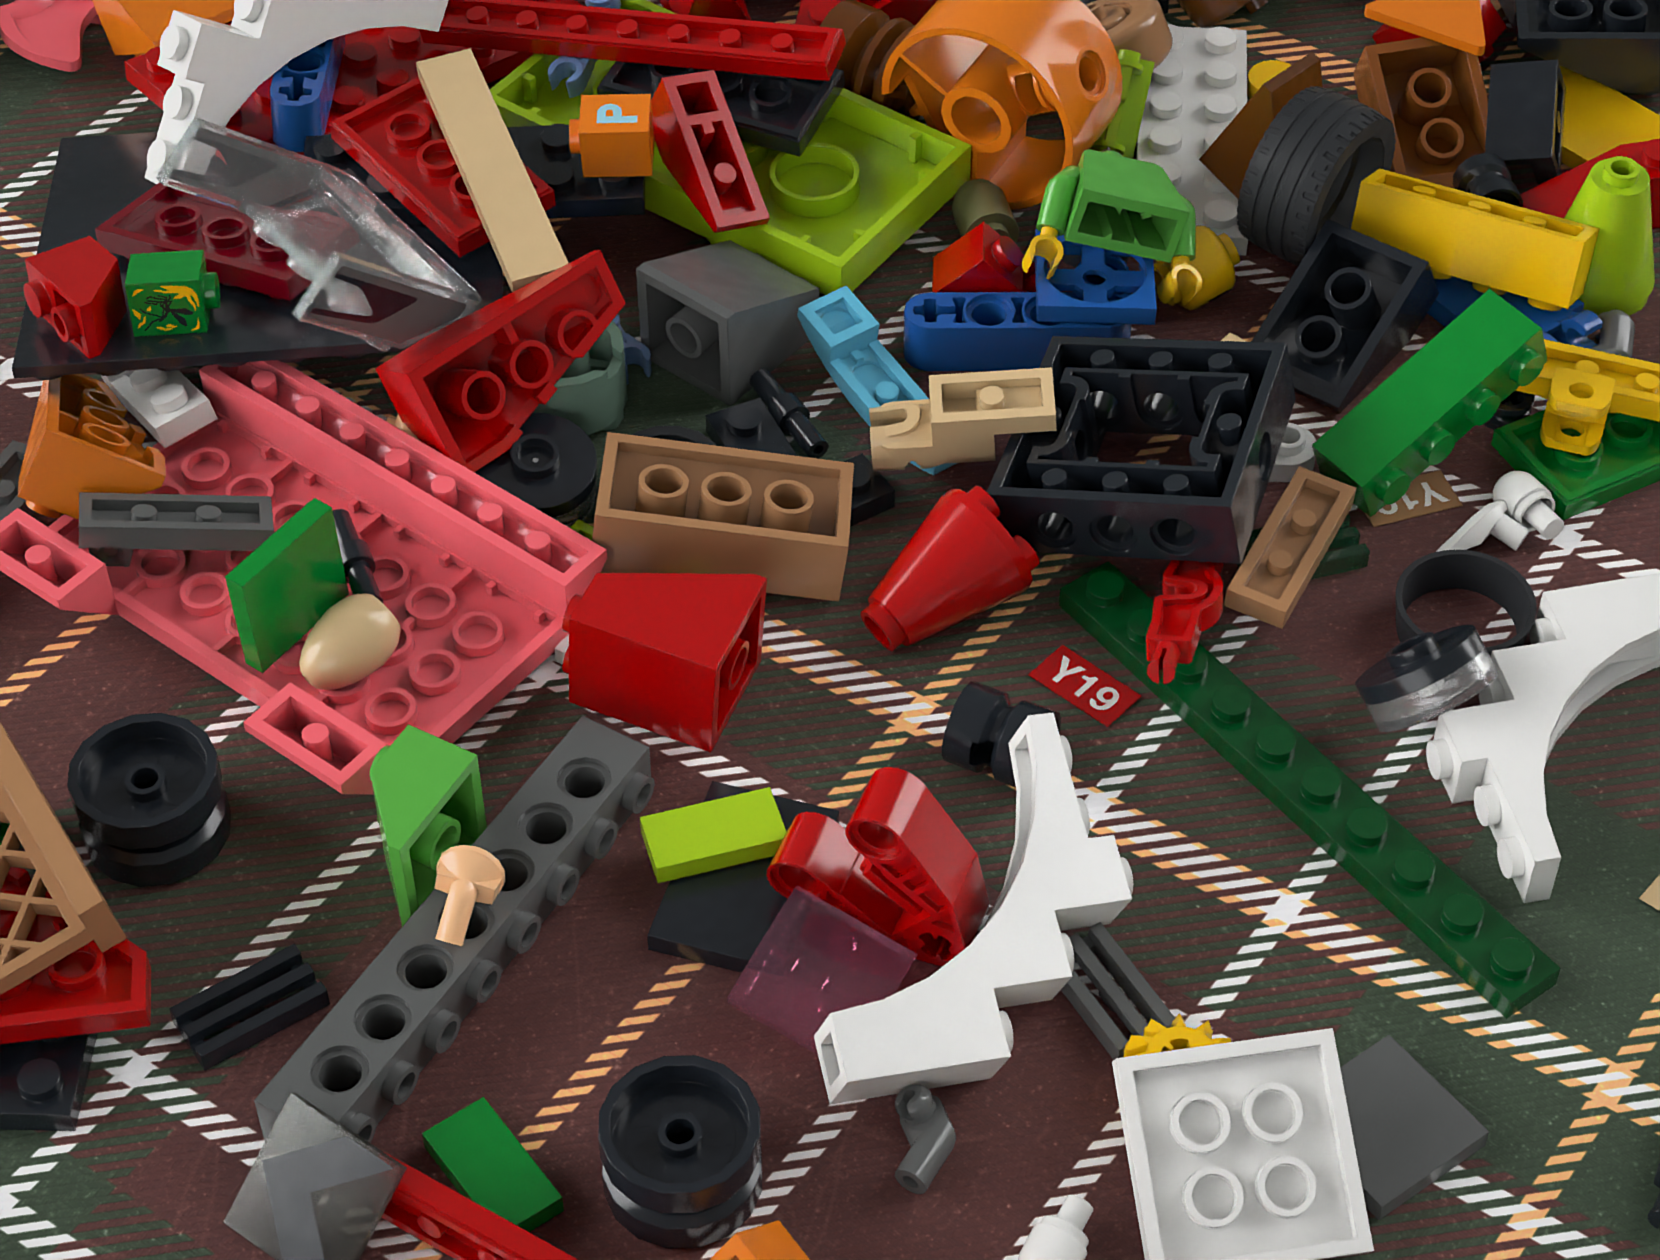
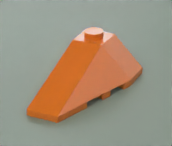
[18,374,166,519]

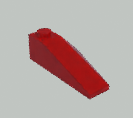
[375,250,626,473]

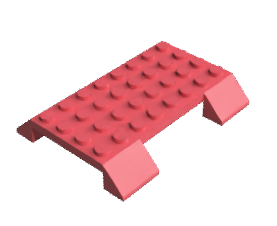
[0,360,607,795]

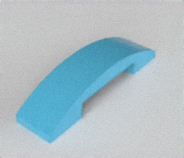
[797,286,957,475]

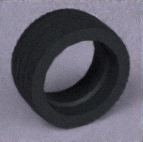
[1237,86,1396,266]

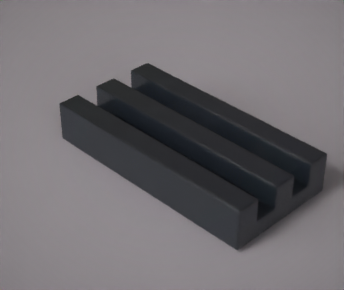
[169,944,330,1071]

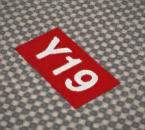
[1028,644,1142,727]

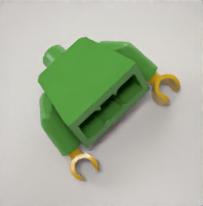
[1022,149,1203,306]

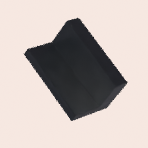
[1485,59,1566,185]

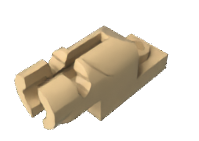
[869,367,1056,472]

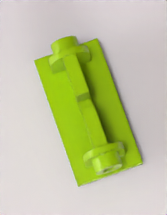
[1090,49,1155,159]

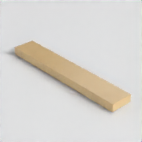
[416,48,568,292]

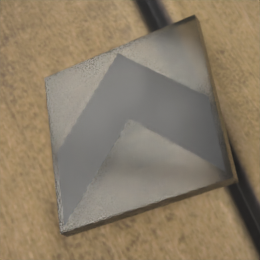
[223,1093,407,1260]

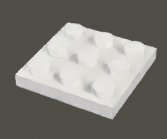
[1112,1028,1374,1260]

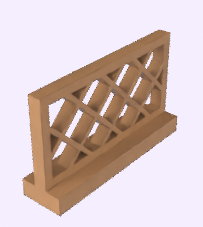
[0,722,127,995]

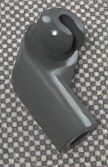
[1590,309,1635,358]

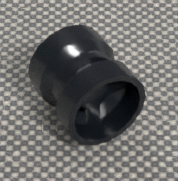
[1452,153,1523,207]

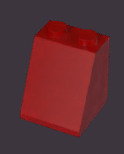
[562,573,767,753]

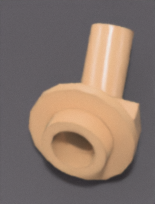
[434,845,505,946]

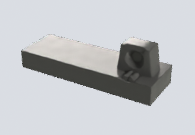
[79,492,274,567]

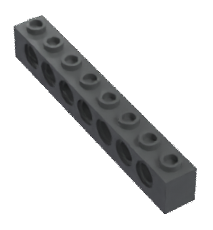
[254,716,655,1153]

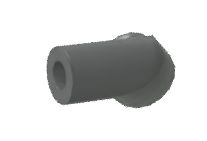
[894,1084,956,1194]

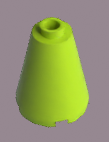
[1564,156,1655,316]

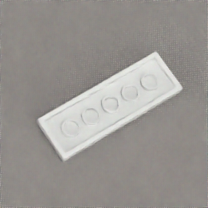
[1136,24,1248,256]

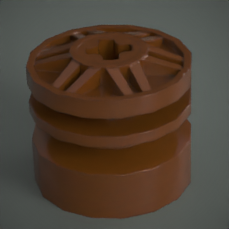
[819,0,921,121]

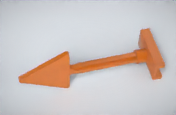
[1364,0,1486,56]

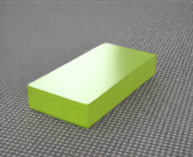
[640,787,786,883]

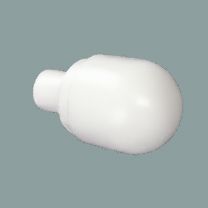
[1493,471,1564,539]
[1018,1195,1093,1260]

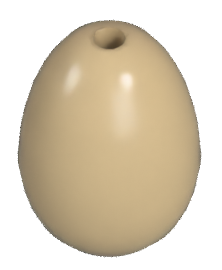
[299,593,401,690]

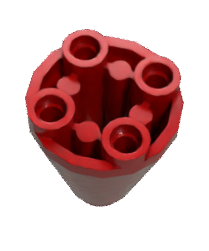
[860,486,1040,651]

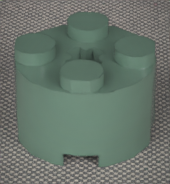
[533,320,628,435]

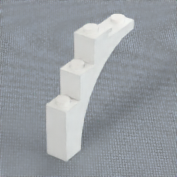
[145,0,449,185]
[1426,573,1660,903]
[814,712,1133,1104]

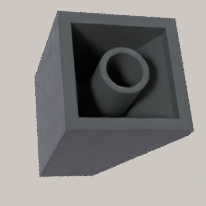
[636,240,819,406]

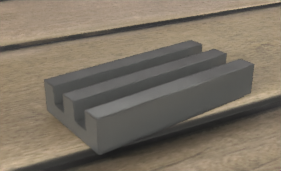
[1061,922,1175,1060]

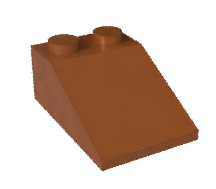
[1353,37,1488,189]

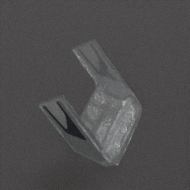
[156,117,482,352]

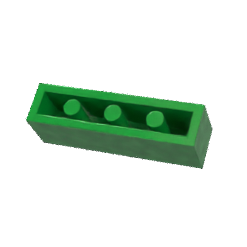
[1312,289,1547,517]

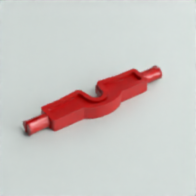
[1146,560,1224,684]

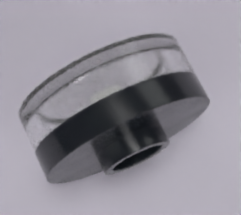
[475,413,597,528]
[1355,625,1498,732]

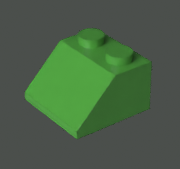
[370,724,487,927]

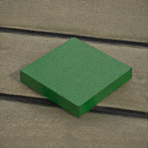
[225,498,349,673]

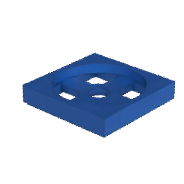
[1035,229,1157,325]

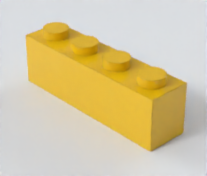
[1351,168,1600,311]

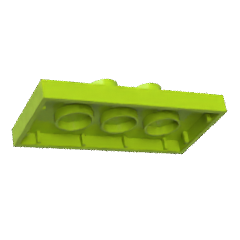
[490,0,971,295]

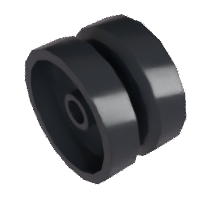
[67,713,231,887]
[598,1055,762,1249]

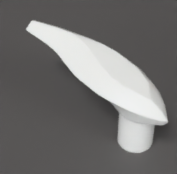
[1436,501,1530,552]

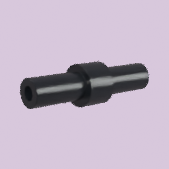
[749,369,829,459]
[333,509,383,603]

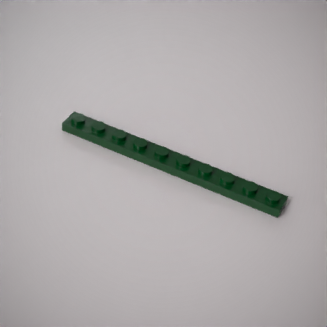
[1059,561,1561,1019]

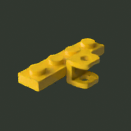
[1515,339,1660,456]

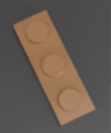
[1224,466,1357,629]

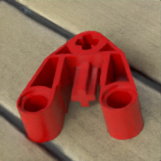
[767,767,990,966]

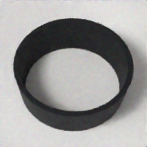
[1395,550,1537,678]

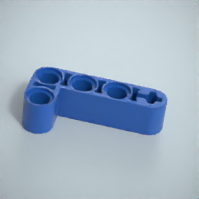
[270,35,345,152]
[903,255,1132,371]

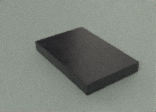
[647,781,839,982]

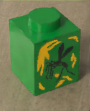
[125,250,220,337]

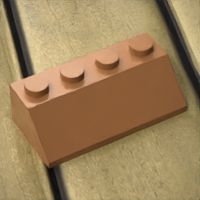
[592,432,854,602]

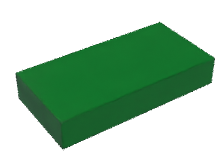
[422,1097,564,1232]

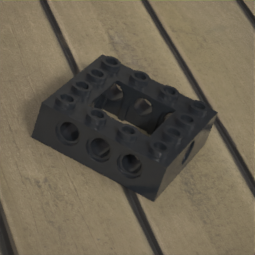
[987,336,1296,564]

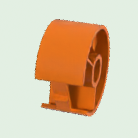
[882,0,1122,210]

